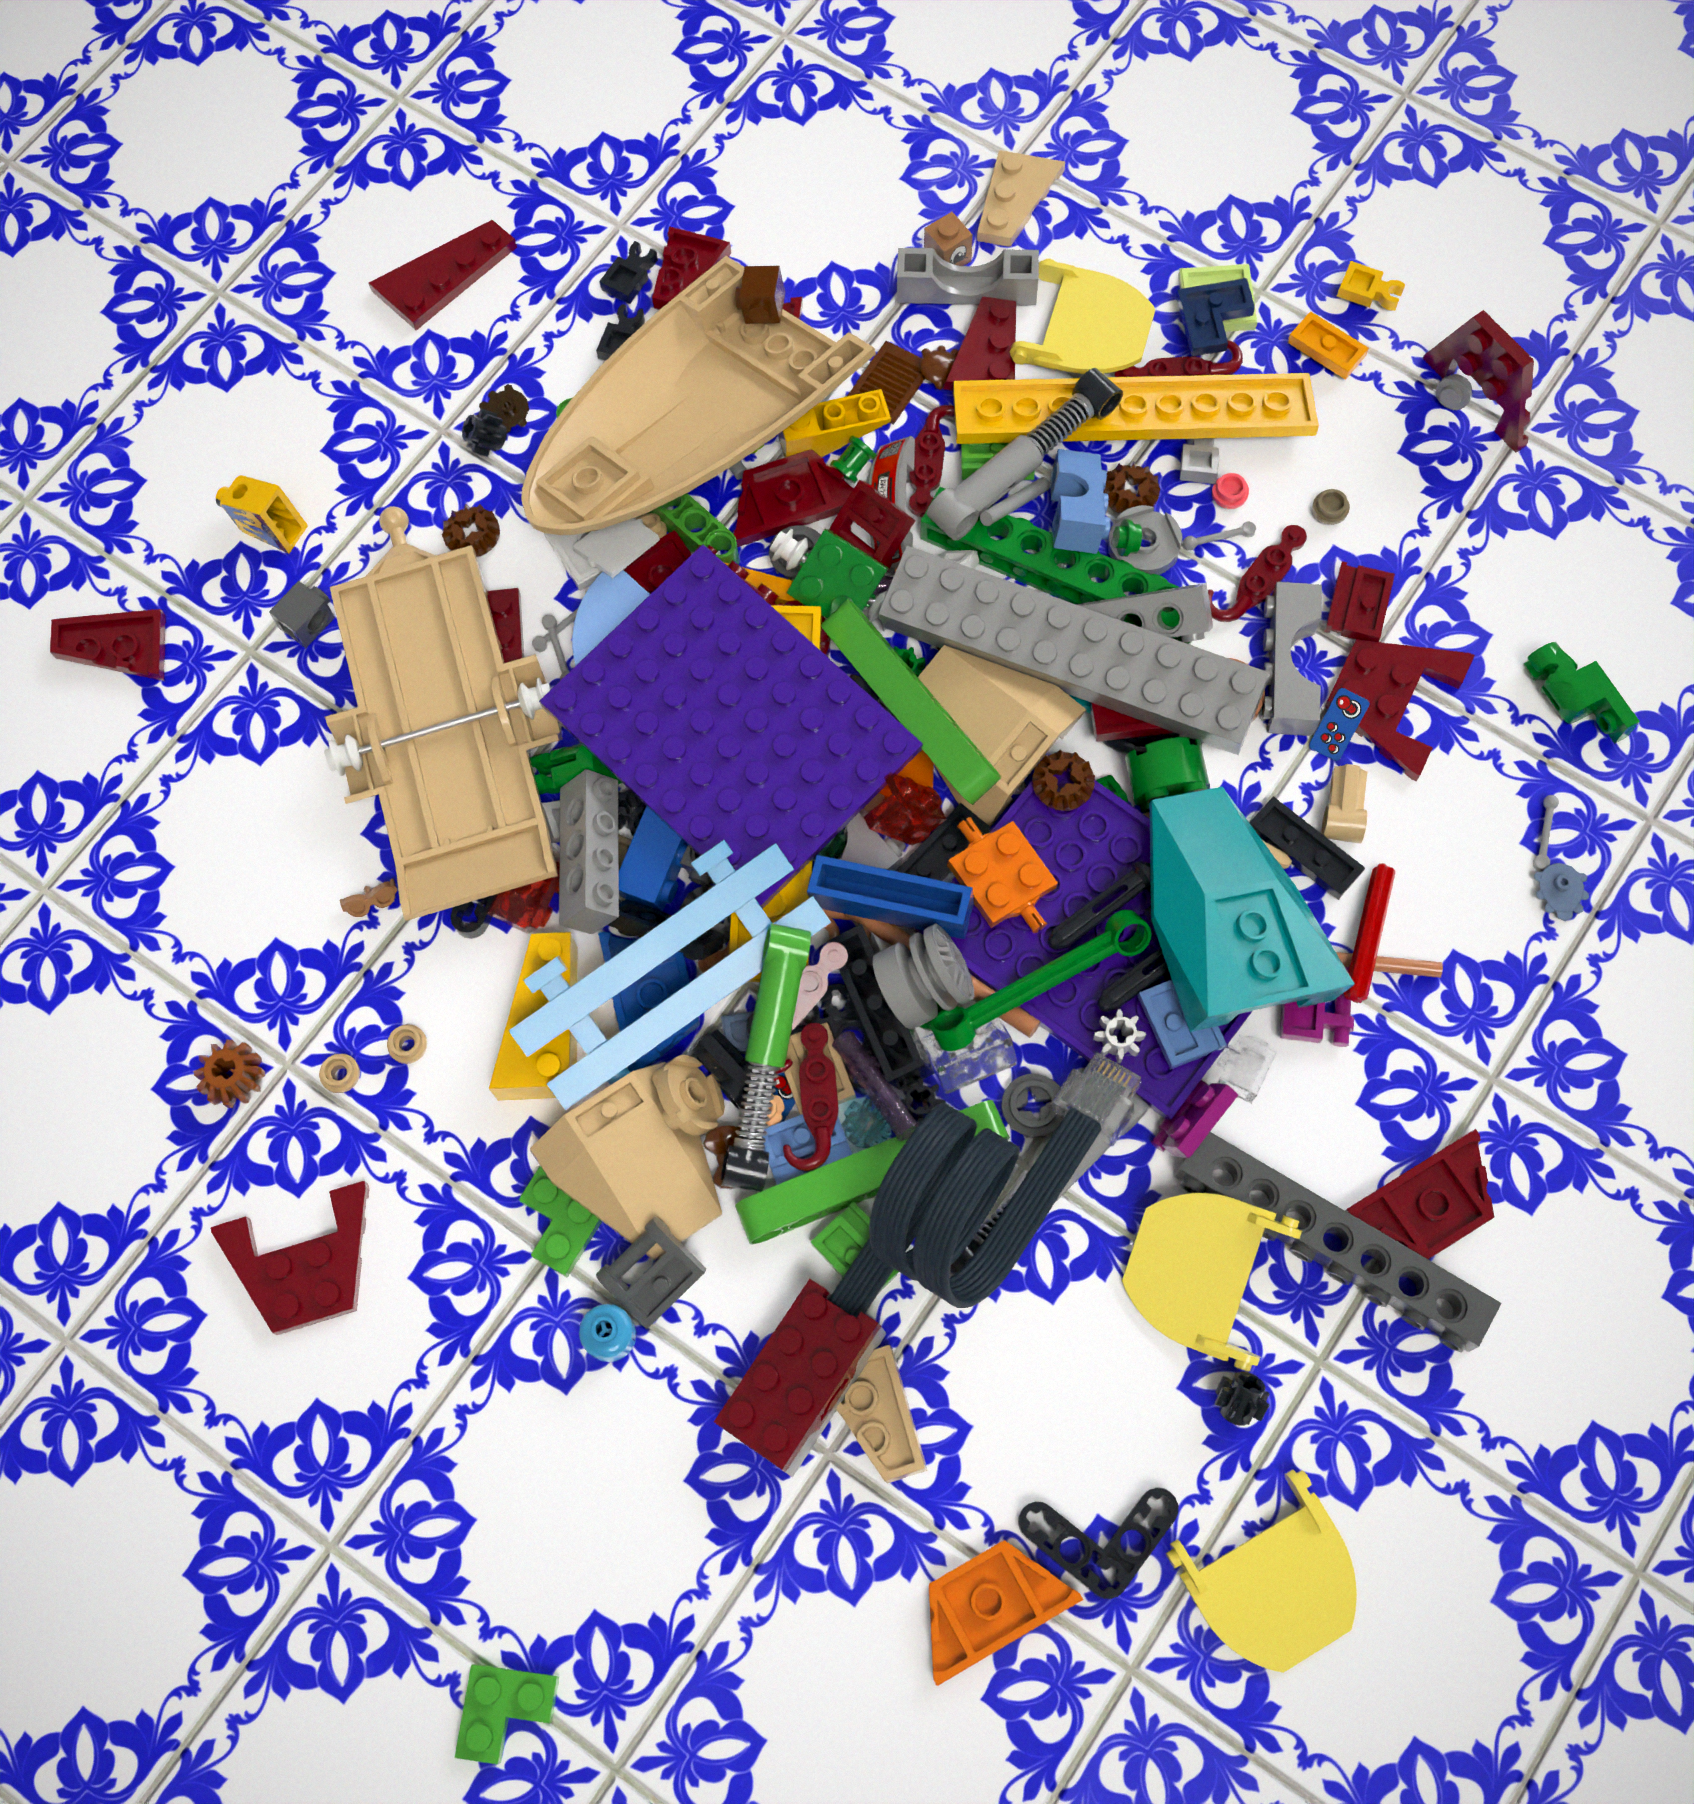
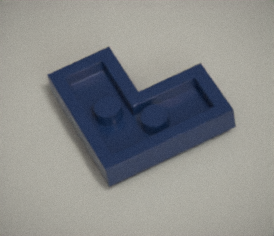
[1176,278,1255,357]

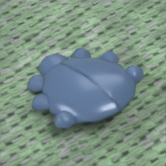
[1534,863,1589,921]

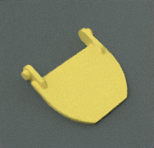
[1010,258,1155,374]
[1122,1193,1302,1372]
[1165,1470,1357,1673]

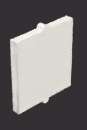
[573,518,660,578]

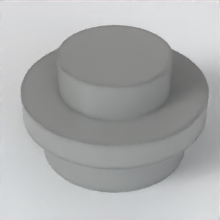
[1435,374,1472,410]

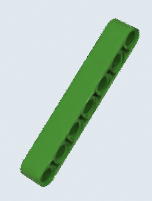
[556,398,740,564]
[821,599,1002,805]
[735,1100,1010,1245]

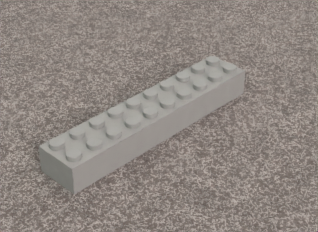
[878,545,1269,756]

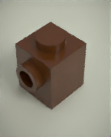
[735,265,785,324]

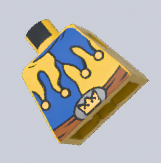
[215,475,308,554]

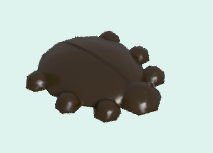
[477,384,529,434]

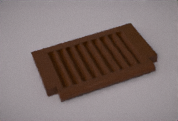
[847,341,926,425]

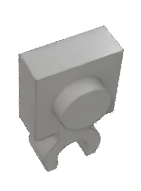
[1180,438,1219,484]

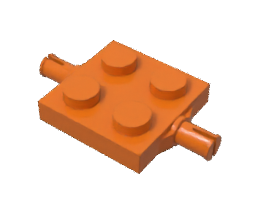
[947,817,1058,933]

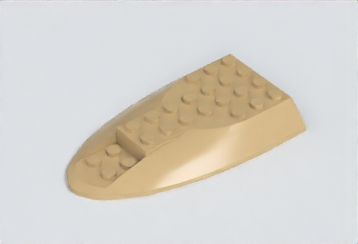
[521,256,876,535]

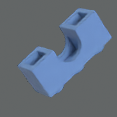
[1050,449,1110,554]

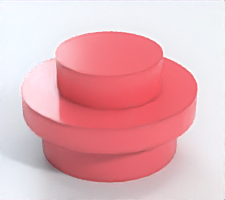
[1212,473,1249,509]

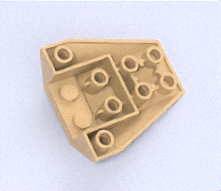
[918,645,1087,827]
[530,1062,722,1260]

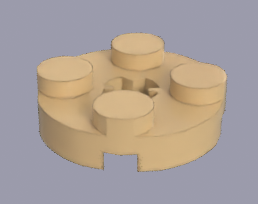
[652,1055,725,1136]

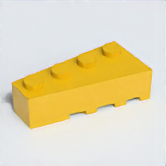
[489,932,578,1101]

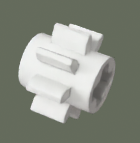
[1093,1009,1146,1063]

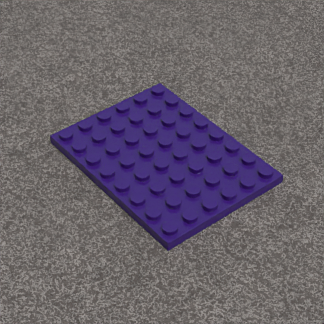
[539,544,923,909]
[914,752,1253,1121]

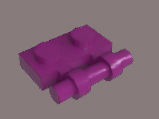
[1280,967,1354,1047]
[1151,1080,1239,1158]

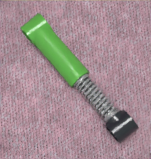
[720,923,811,1192]

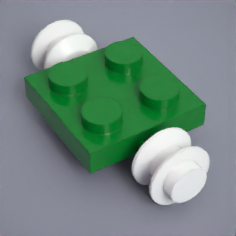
[770,528,889,632]

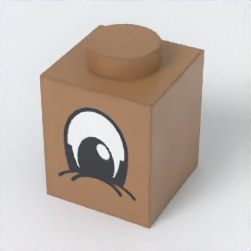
[924,212,973,266]

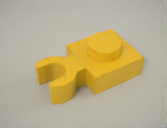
[1337,261,1406,311]

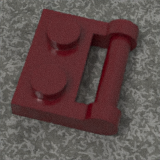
[829,479,916,573]

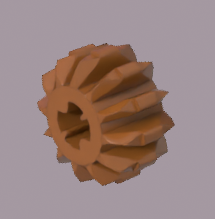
[193,1039,266,1108]

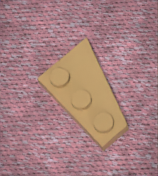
[977,150,1065,247]
[836,1345,928,1484]

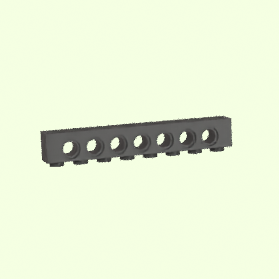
[1174,1132,1502,1352]

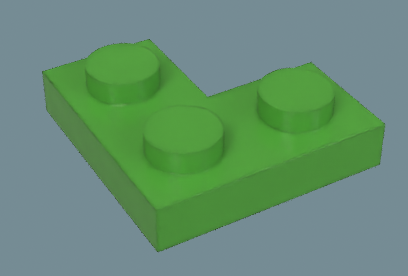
[519,1166,602,1278]
[454,1664,560,1765]

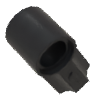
[692,1029,752,1110]

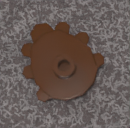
[919,345,959,390]

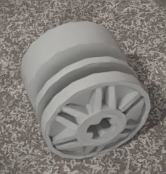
[873,923,974,1030]

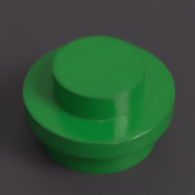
[1112,519,1142,557]

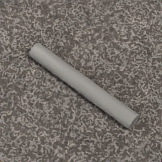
[980,477,1050,526]

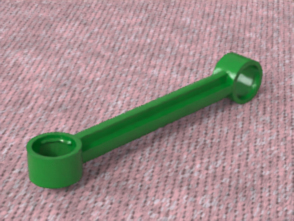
[930,910,1151,1051]

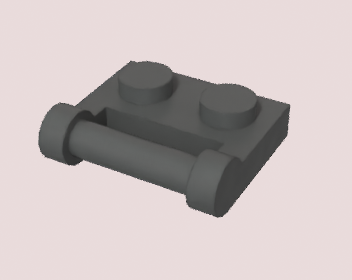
[596,1217,707,1329]

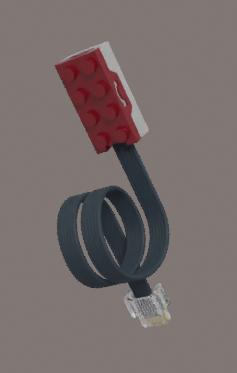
[714,1052,1141,1478]

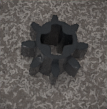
[462,409,507,457]
[618,790,646,836]
[895,1078,946,1125]
[1215,1371,1270,1426]

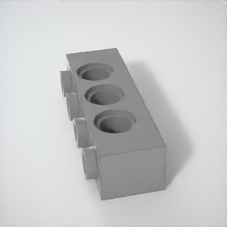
[1076,583,1213,642]
[559,769,619,935]

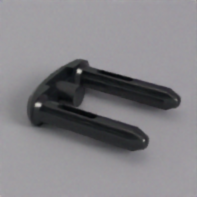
[1047,861,1169,1012]

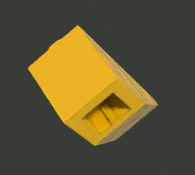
[778,389,891,458]

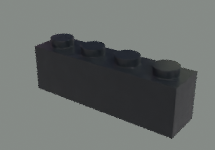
[827,924,935,1090]

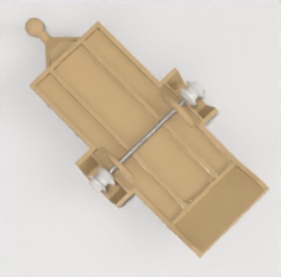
[324,506,563,921]

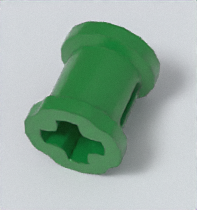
[830,435,877,484]

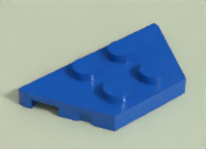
[598,932,700,1072]

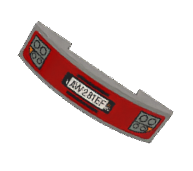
[869,436,915,574]

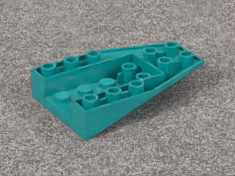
[1149,787,1355,1032]

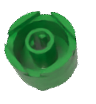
[1125,737,1210,814]

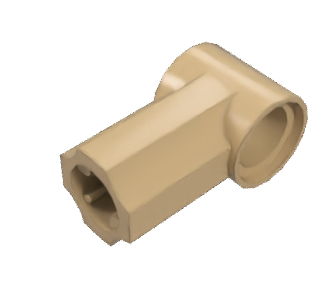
[1321,764,1368,844]

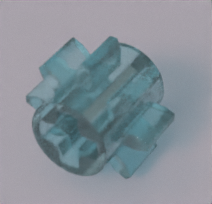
[841,1098,894,1148]

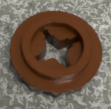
[1103,461,1161,513]
[441,504,500,557]
[1032,749,1095,811]

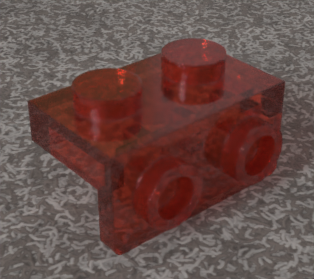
[864,772,947,846]
[487,859,560,934]

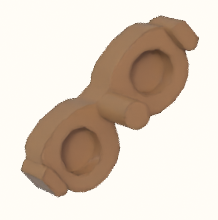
[339,879,397,917]

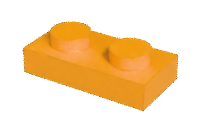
[1288,311,1369,380]

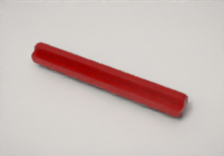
[1344,863,1396,1003]

